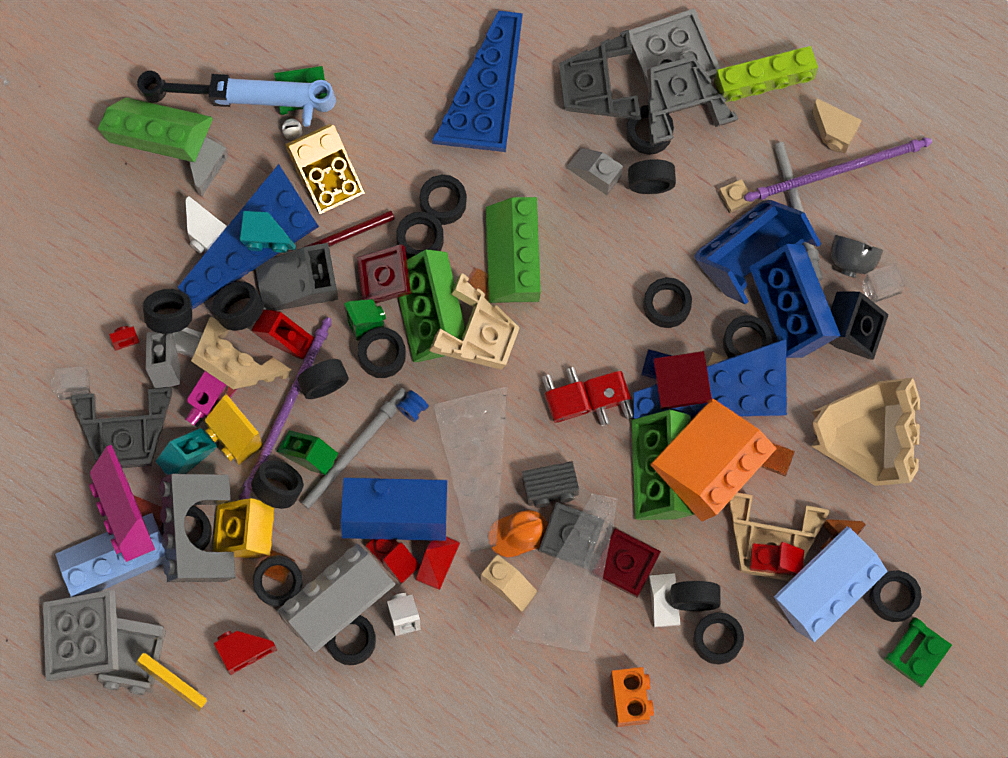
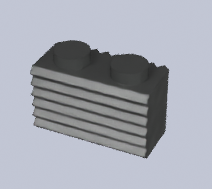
[522,461,579,508]

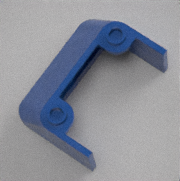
[695,200,821,304]

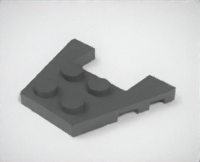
[559,30,641,120]
[647,56,738,146]
[71,387,172,468]

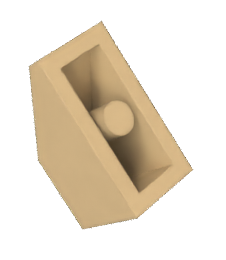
[812,98,862,154]
[481,554,538,613]

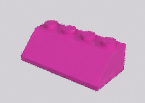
[89,445,155,562]

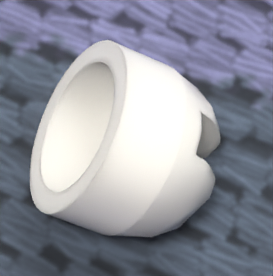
[282,119,302,140]

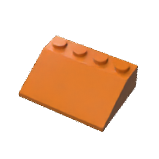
[650,399,777,522]

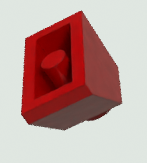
[251,309,314,360]
[214,631,277,675]

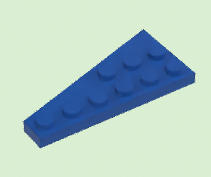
[432,11,523,152]
[178,164,319,309]
[633,338,787,419]

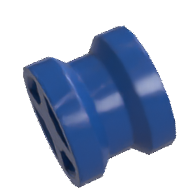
[396,390,429,422]

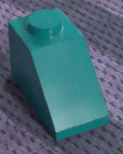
[155,428,218,475]

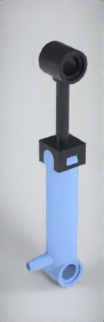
[137,71,336,127]

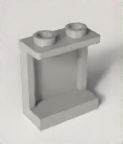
[98,618,166,695]

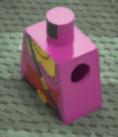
[185,371,238,428]

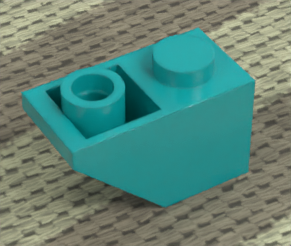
[240,211,296,253]

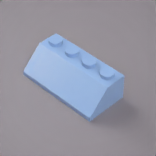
[55,513,166,597]
[774,527,888,642]

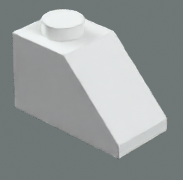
[186,196,227,254]
[387,593,421,636]

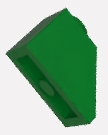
[344,299,386,341]
[276,430,339,475]

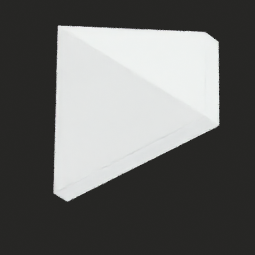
[649,573,680,628]

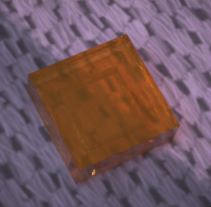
[469,269,489,301]
[761,443,795,477]
[263,549,295,585]

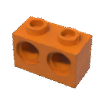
[610,667,654,727]

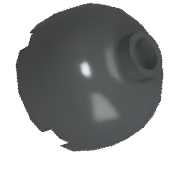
[831,235,883,278]

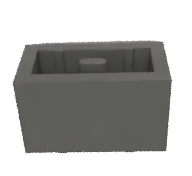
[256,243,338,311]

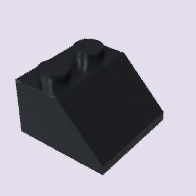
[829,291,889,360]

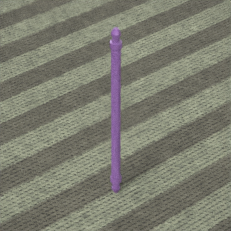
[744,138,932,202]
[239,317,331,500]

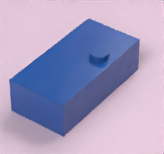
[749,244,841,358]
[341,478,447,541]

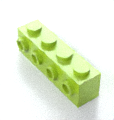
[714,46,818,102]

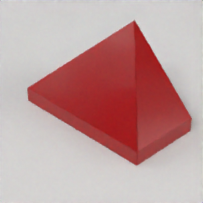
[416,537,460,590]

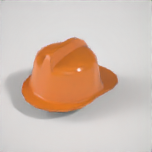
[488,510,548,557]

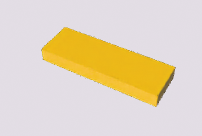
[136,653,207,711]

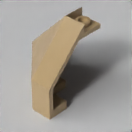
[811,378,920,486]

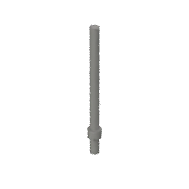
[774,142,823,281]
[301,388,408,509]

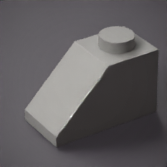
[189,137,228,197]
[567,148,623,195]
[146,331,180,389]

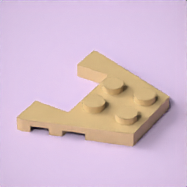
[429,273,520,370]
[191,316,292,389]
[729,492,829,581]

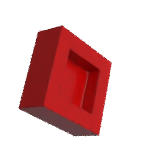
[109,326,140,351]

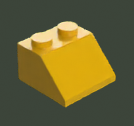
[204,394,263,465]
[213,498,274,558]

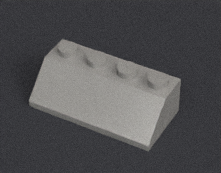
[277,544,396,653]

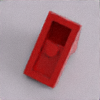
[365,539,420,584]
[750,542,804,576]

